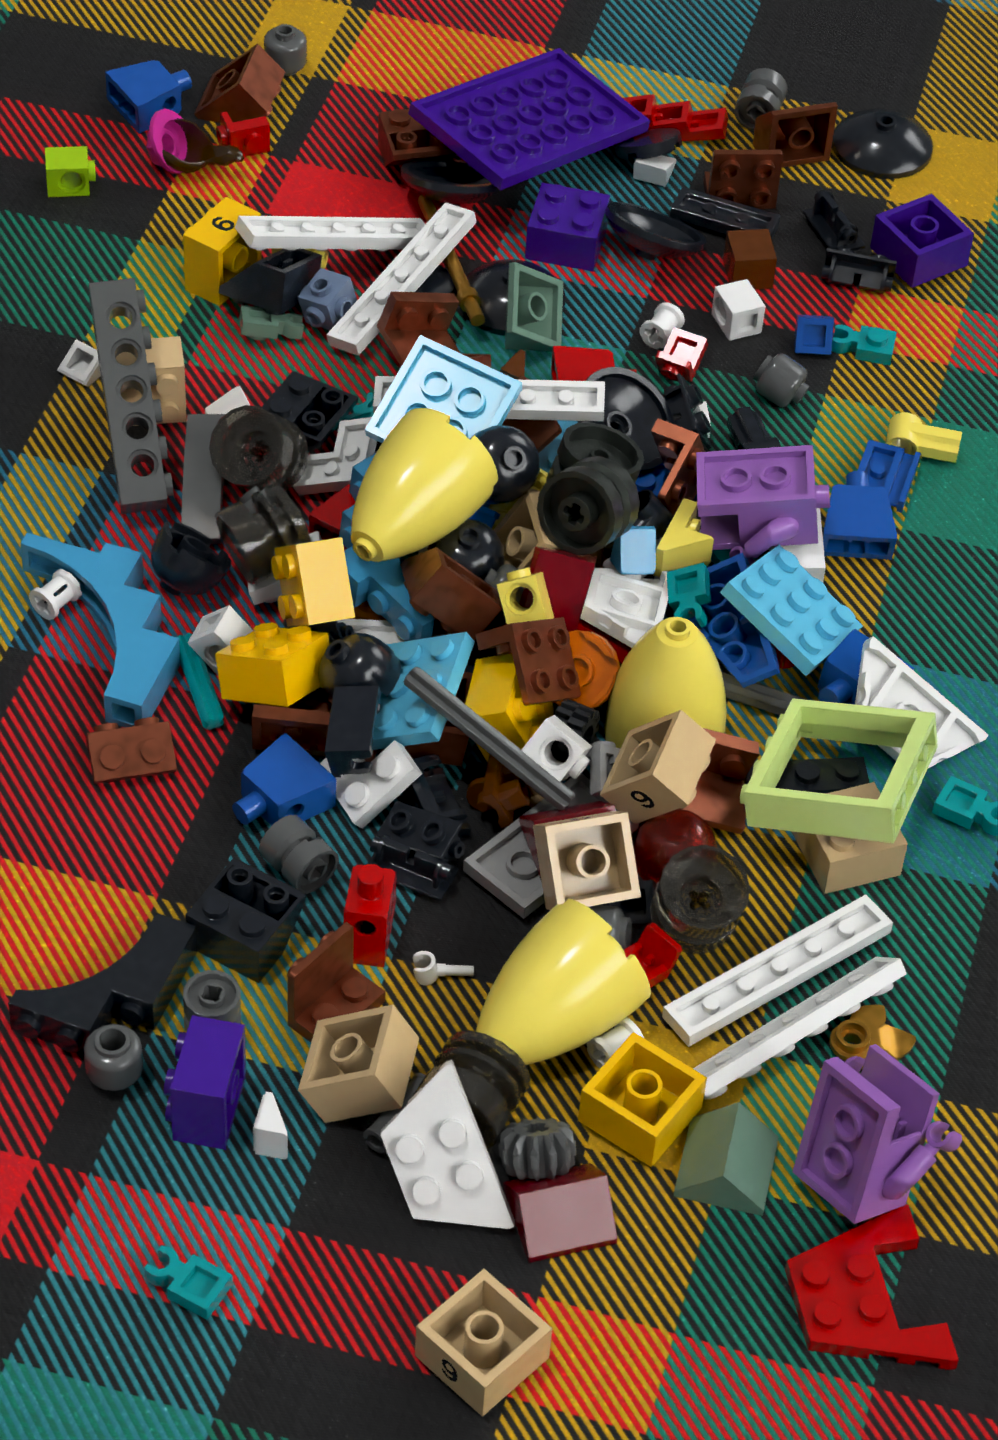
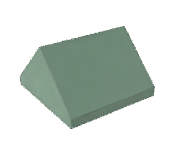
[505,262,563,351]
[674,1102,779,1216]

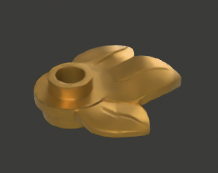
[829,1004,916,1070]

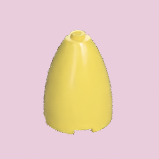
[351,408,498,562]
[604,617,727,748]
[474,899,651,1068]

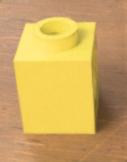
[496,567,554,624]

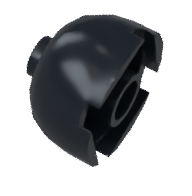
[472,426,540,504]
[427,519,504,581]
[151,522,231,596]
[318,633,401,704]

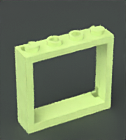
[740,698,938,843]

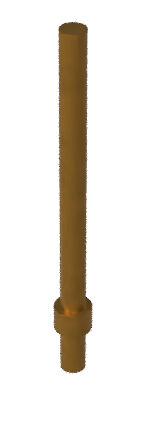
[418,195,485,326]

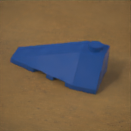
[688,552,780,688]

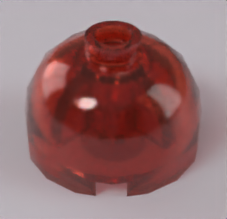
[634,808,717,893]

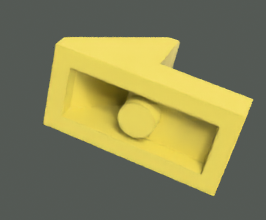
[654,498,714,577]

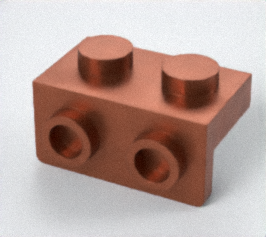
[86,717,177,784]

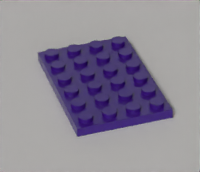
[408,48,651,190]

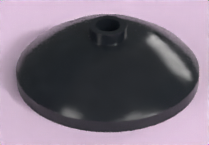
[832,109,933,179]
[401,159,500,207]
[605,202,706,260]
[459,259,565,336]
[577,367,674,473]

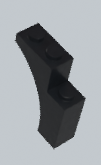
[8,913,197,1054]

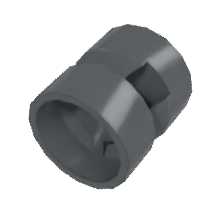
[734,68,788,131]
[259,815,339,894]
[183,970,241,1033]

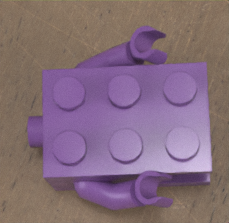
[696,445,830,566]
[792,1044,962,1224]

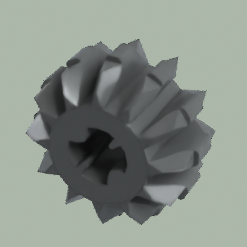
[498,1117,577,1182]

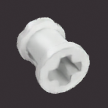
[639,302,685,349]
[29,569,82,620]
[587,1017,644,1068]

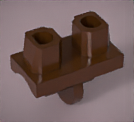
[466,754,531,828]

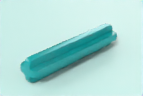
[177,633,224,730]

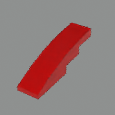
[623,94,728,141]

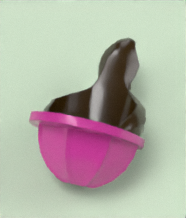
[146,108,244,174]

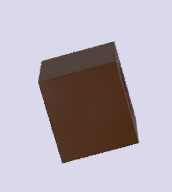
[723,229,777,290]

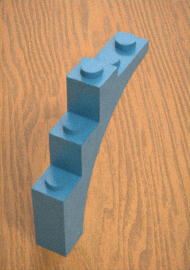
[339,453,435,641]
[20,533,180,727]

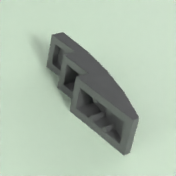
[181,414,226,545]

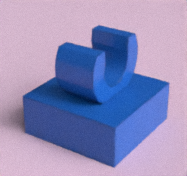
[794,314,834,355]

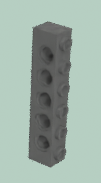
[89,278,174,514]

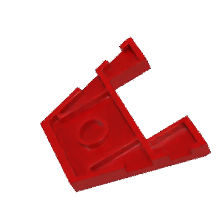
[785,1204,959,1370]

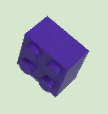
[525,183,610,272]
[870,193,974,288]
[164,1015,246,1150]

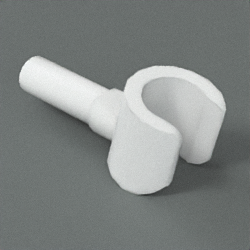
[413,951,474,986]

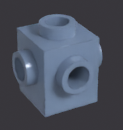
[298,268,357,330]

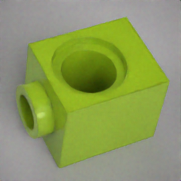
[45,146,96,197]

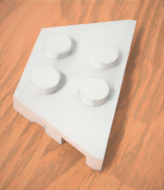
[580,568,668,648]
[855,636,988,768]
[380,1060,515,1229]

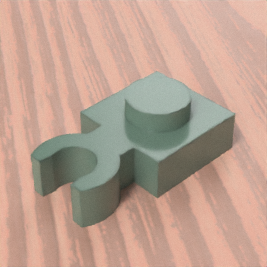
[239,305,304,340]

